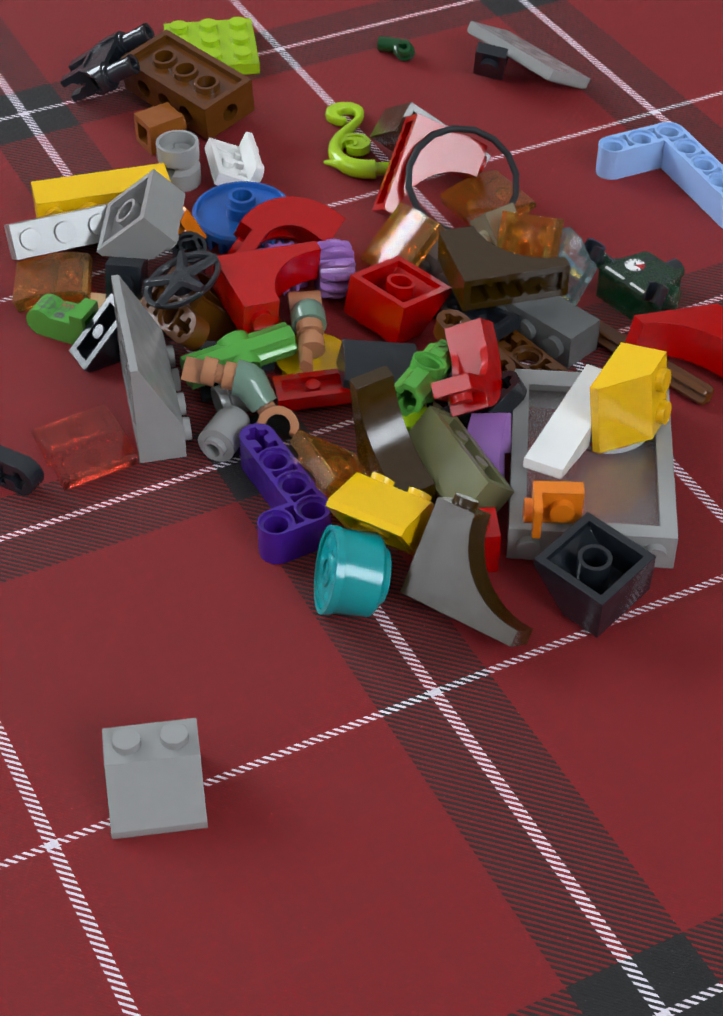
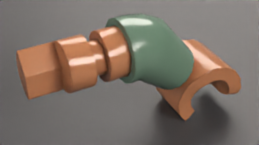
[287,290,327,372]
[181,356,300,439]

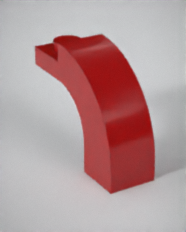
[227,196,346,254]
[431,318,502,417]

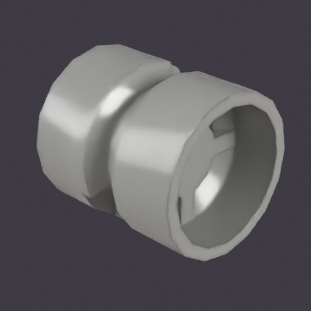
[156,130,201,192]

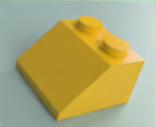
[590,342,672,454]
[325,472,434,556]

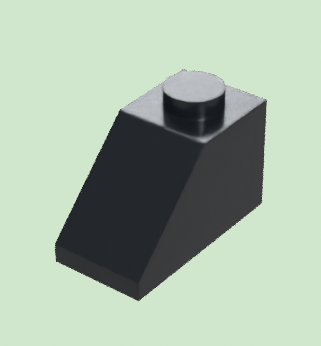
[69,293,121,373]

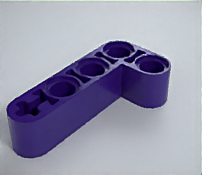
[239,423,332,564]

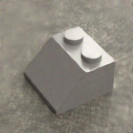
[97,169,185,259]
[102,718,208,839]

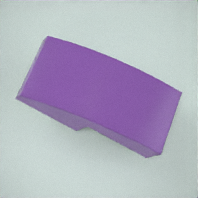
[467,413,511,479]

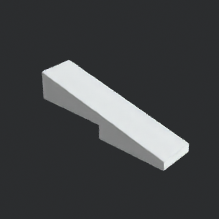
[523,364,602,479]

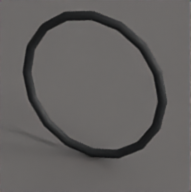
[405,125,519,230]

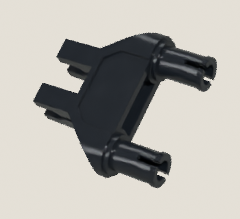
[60,23,155,102]

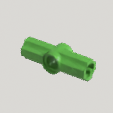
[180,322,298,390]
[395,338,452,417]

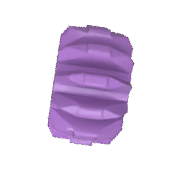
[314,239,356,300]

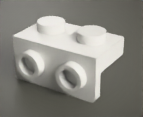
[204,131,264,185]

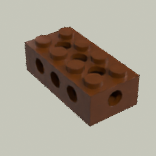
[120,29,255,140]

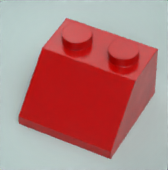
[343,255,452,343]

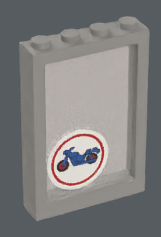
[506,369,678,568]

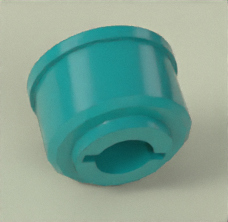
[314,525,392,617]

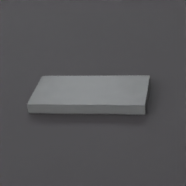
[467,21,590,89]

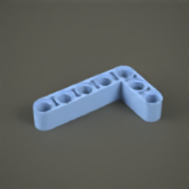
[595,122,723,229]

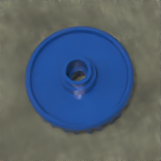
[192,181,289,254]

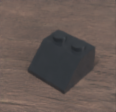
[533,512,656,638]

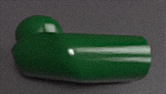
[377,36,415,62]

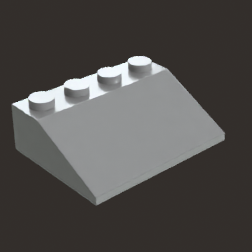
[111,275,192,463]

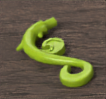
[323,102,389,179]

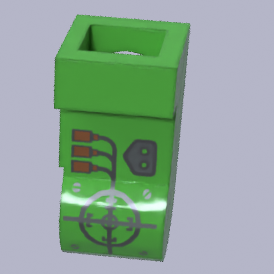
[26,294,99,345]

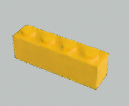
[31,163,171,218]

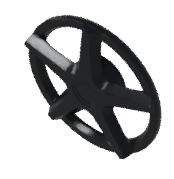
[143,250,221,310]

